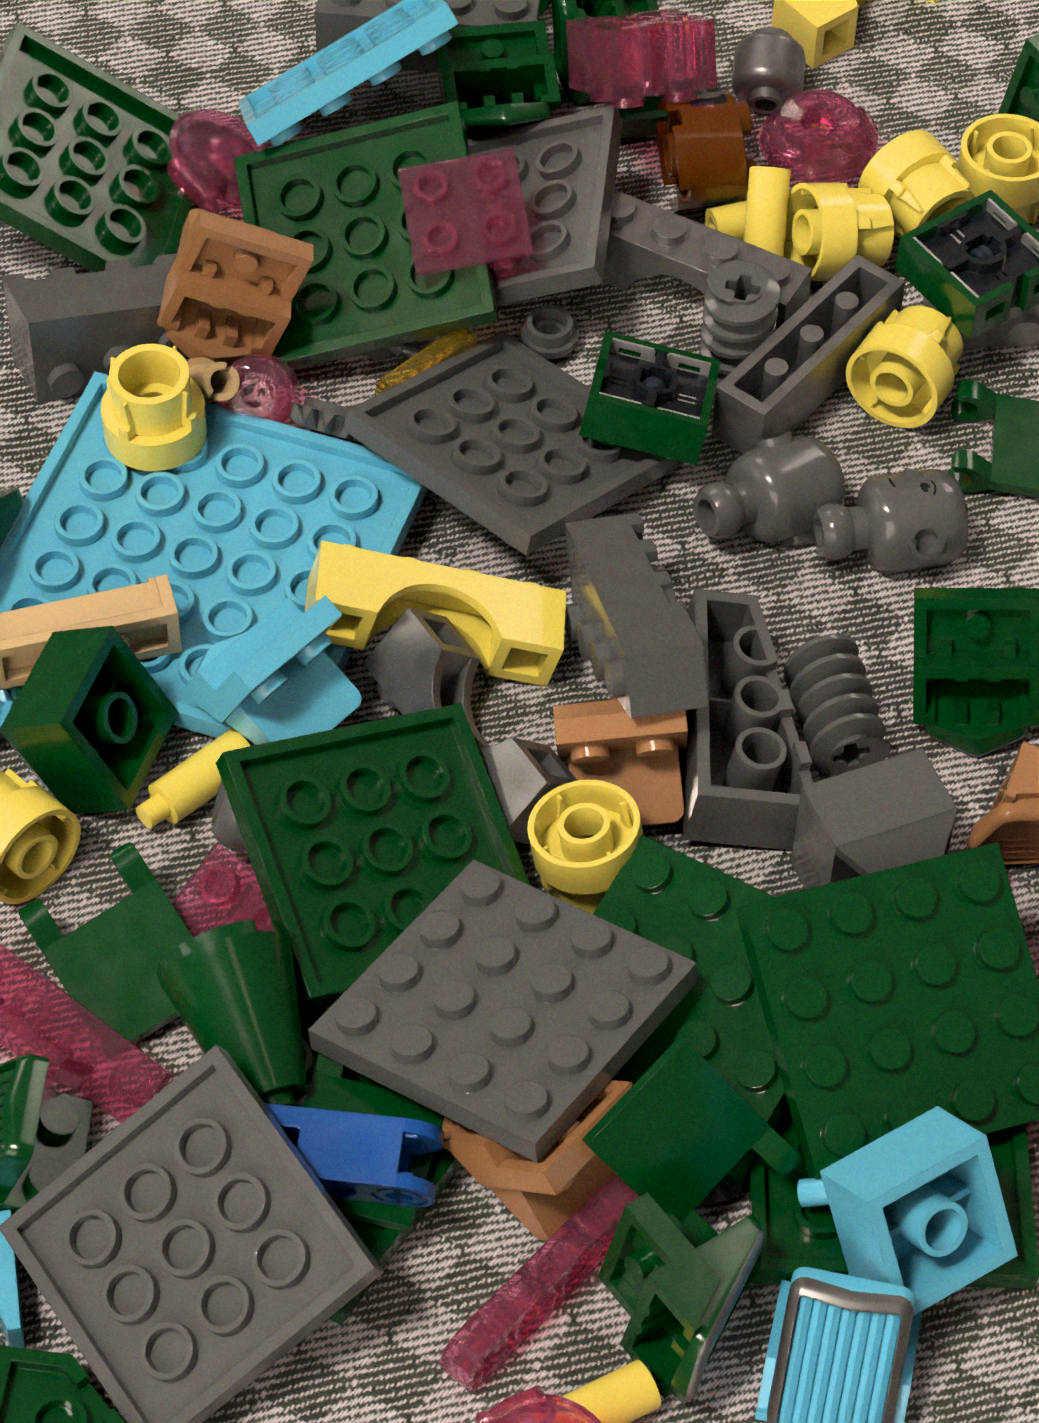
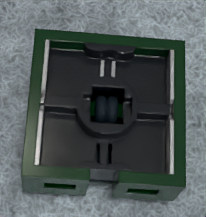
[895,190,1039,340]
[579,331,721,465]

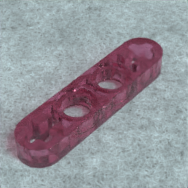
[439,1175,639,1391]

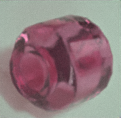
[219,353,300,423]

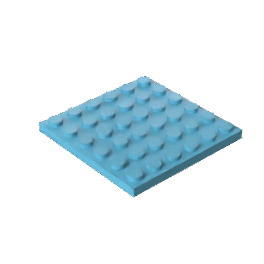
[0,371,428,746]

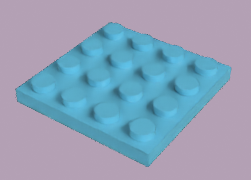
[237,0,459,147]

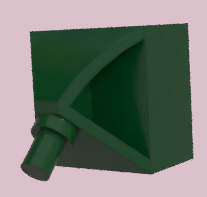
[0,626,179,814]

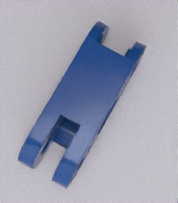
[264,1103,445,1208]

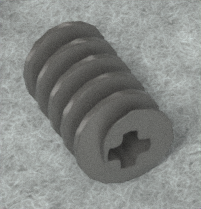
[700,260,780,389]
[783,634,891,777]

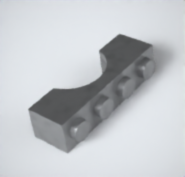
[603,190,812,330]
[363,607,578,844]

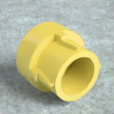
[958,114,1039,224]
[858,130,975,238]
[784,182,894,281]
[846,306,963,428]
[101,344,207,471]
[0,768,81,904]
[527,780,643,914]

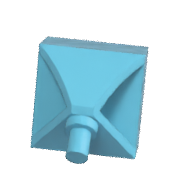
[797,1106,1018,1316]

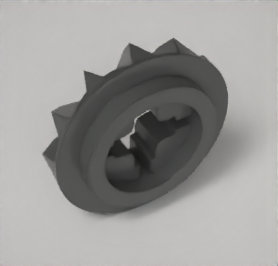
[289,397,363,444]

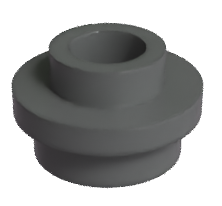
[520,305,579,359]

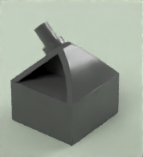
[791,748,957,889]

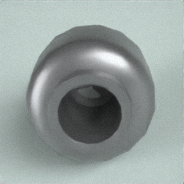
[732,27,806,114]

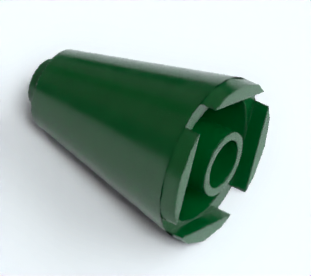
[157,920,307,1107]

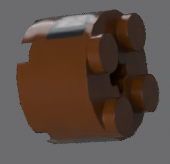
[656,90,756,213]

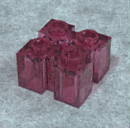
[566,9,717,108]

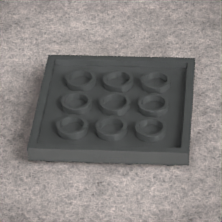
[467,104,623,306]
[343,331,679,555]
[308,859,698,1163]
[0,1045,384,1423]

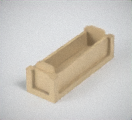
[0,574,182,690]

